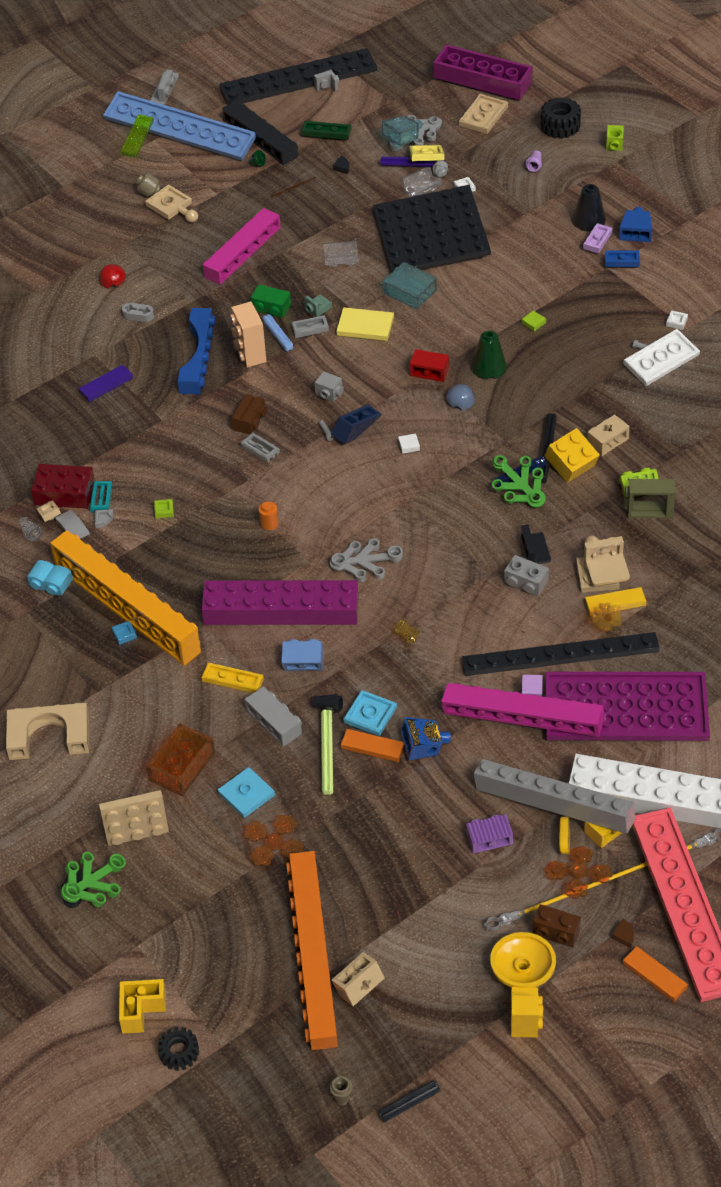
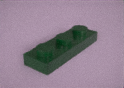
[301,121,352,140]

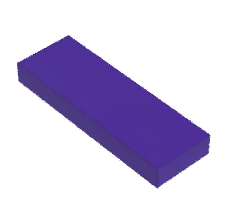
[79,365,133,402]

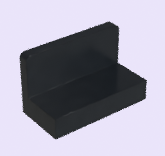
[521,525,551,564]

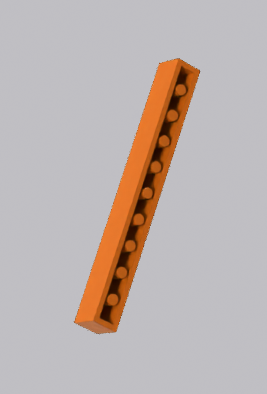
[286,851,338,1050]

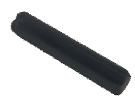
[378,1080,440,1122]

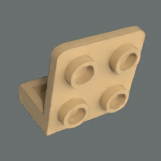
[584,536,630,586]

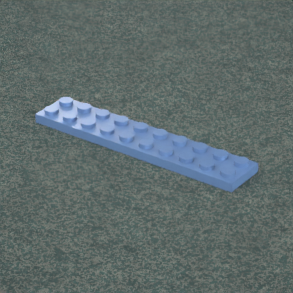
[103,91,257,161]

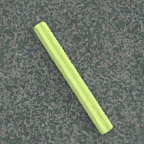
[321,709,333,795]

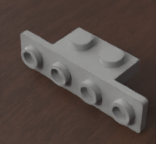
[150,69,179,105]

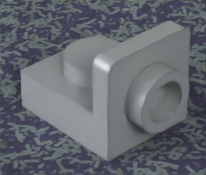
[314,70,339,91]

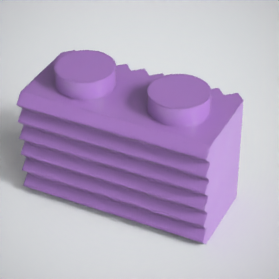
[466,814,513,854]

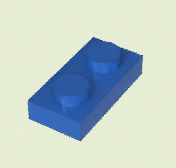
[605,250,640,267]

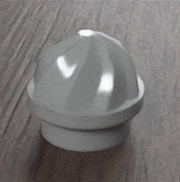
[432,161,448,178]

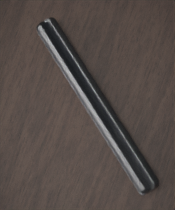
[537,413,557,483]

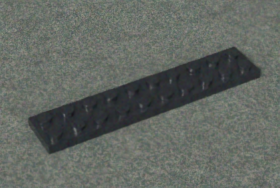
[220,48,377,104]

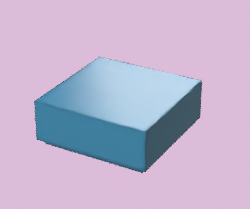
[111,621,137,645]

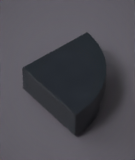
[333,156,349,174]

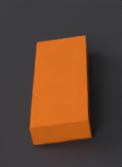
[341,729,405,762]
[623,946,688,1002]

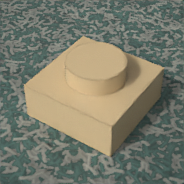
[37,500,61,522]

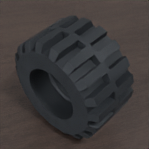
[540,97,581,138]

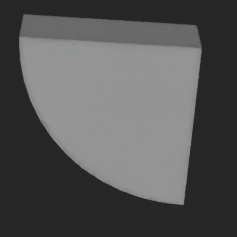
[95,509,114,528]

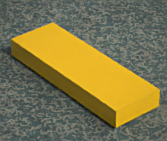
[585,587,647,616]
[201,663,264,693]

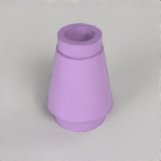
[526,150,542,172]

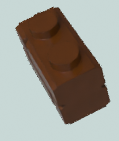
[231,394,267,435]

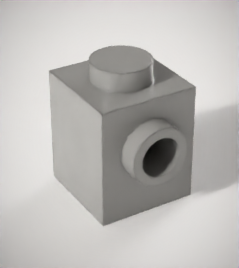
[315,371,344,402]

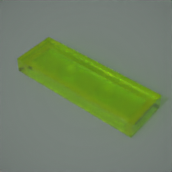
[121,114,154,158]

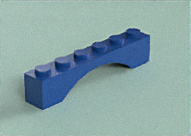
[178,308,216,394]

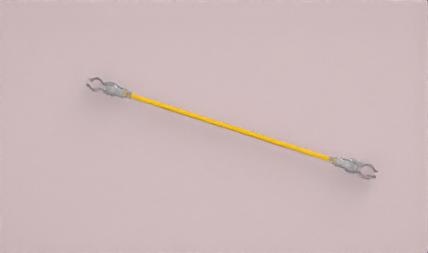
[484,828,721,931]

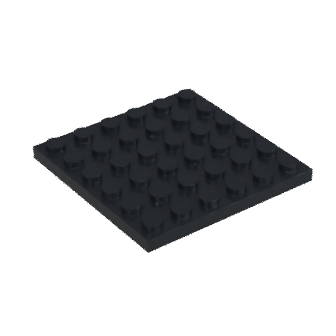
[373,184,491,276]

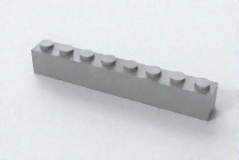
[474,759,636,834]

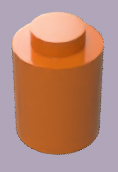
[258,501,279,530]

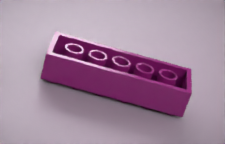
[433,44,533,100]

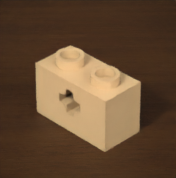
[587,414,630,456]
[332,952,385,1006]

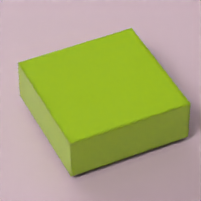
[522,310,546,332]
[154,499,174,519]

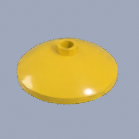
[490,932,556,988]

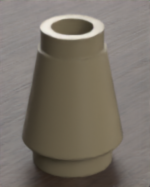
[330,1076,353,1105]

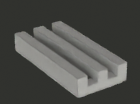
[291,315,329,338]
[241,432,280,463]

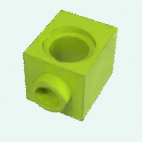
[606,125,624,151]

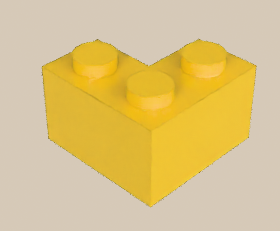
[119,979,166,1034]
[511,987,543,1038]

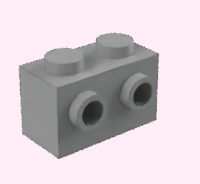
[504,555,549,596]

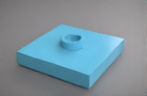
[344,690,397,736]
[218,767,275,818]

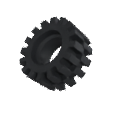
[158,1027,199,1071]

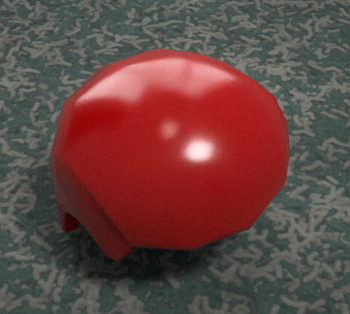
[99,264,126,289]

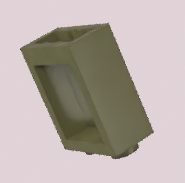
[624,479,676,518]

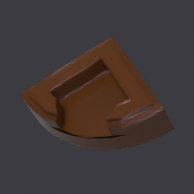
[612,919,634,948]

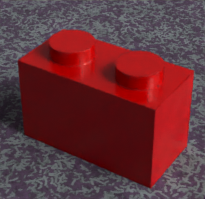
[410,349,449,382]

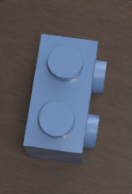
[282,639,324,671]

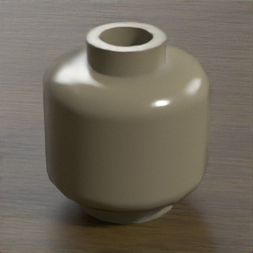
[135,173,161,197]

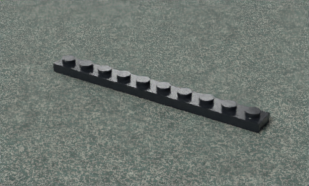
[462,632,659,676]

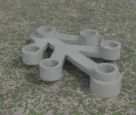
[390,115,442,151]
[330,539,403,582]

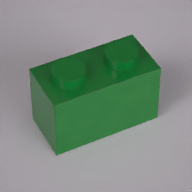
[251,285,291,318]

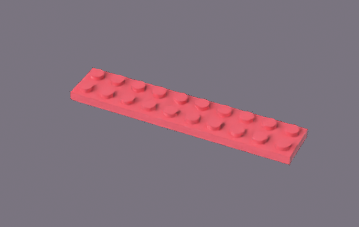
[632,808,721,1002]

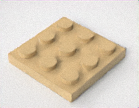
[99,790,169,846]

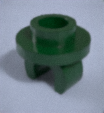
[249,150,266,166]

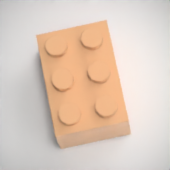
[230,301,267,367]

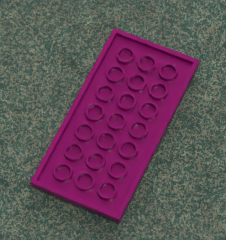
[545,672,710,741]

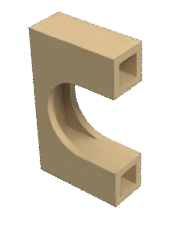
[6,703,89,760]

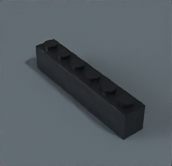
[222,100,298,165]

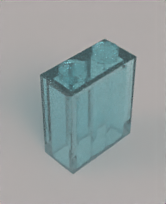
[383,262,437,309]

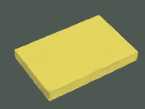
[337,307,394,341]

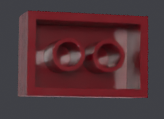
[31,464,95,509]

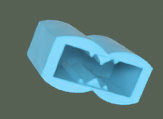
[27,560,73,596]

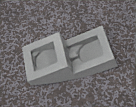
[55,510,90,539]

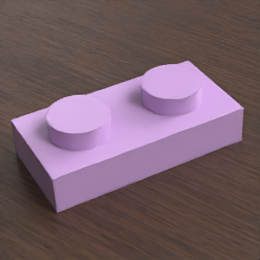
[583,223,612,254]

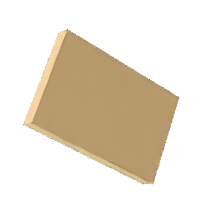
[459,94,508,134]

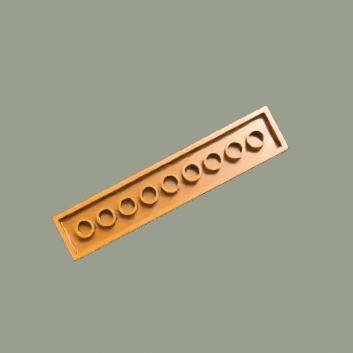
[50,530,201,666]

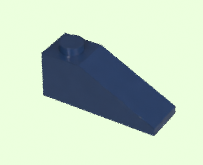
[331,404,382,444]

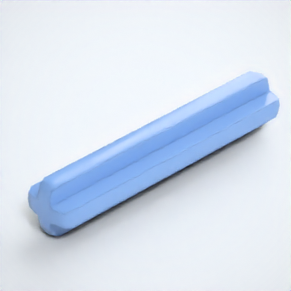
[263,314,293,351]

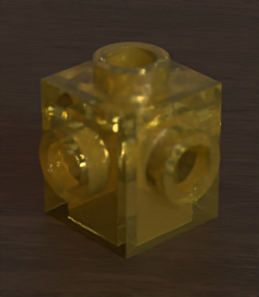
[591,602,622,631]

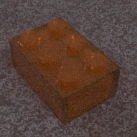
[146,723,216,796]

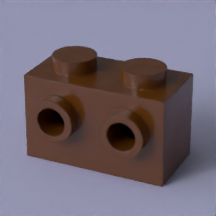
[532,904,581,948]

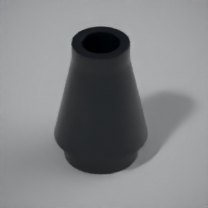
[312,693,343,713]

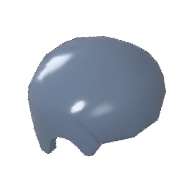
[446,384,475,410]

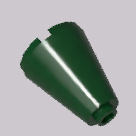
[471,331,507,380]

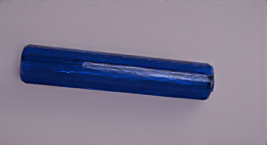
[495,456,546,487]

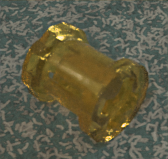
[394,619,420,644]

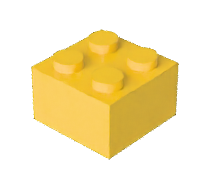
[545,428,600,483]

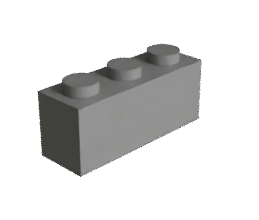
[245,686,302,747]

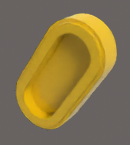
[559,817,570,854]

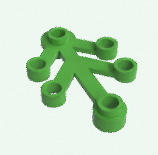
[492,455,546,508]
[61,852,126,907]

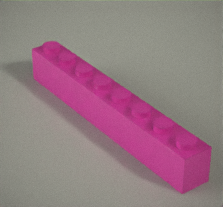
[441,683,605,737]

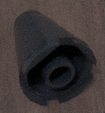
[572,184,606,232]

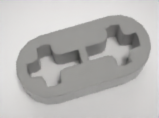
[122,303,154,322]

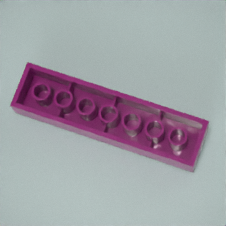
[202,580,359,625]

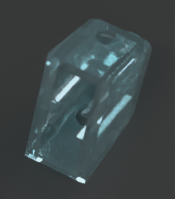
[382,116,422,146]

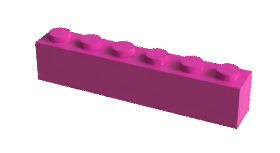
[203,208,281,285]

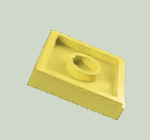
[409,145,444,161]

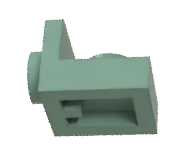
[304,294,332,317]

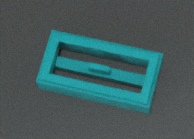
[90,481,113,513]

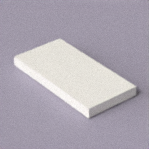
[623,329,700,386]

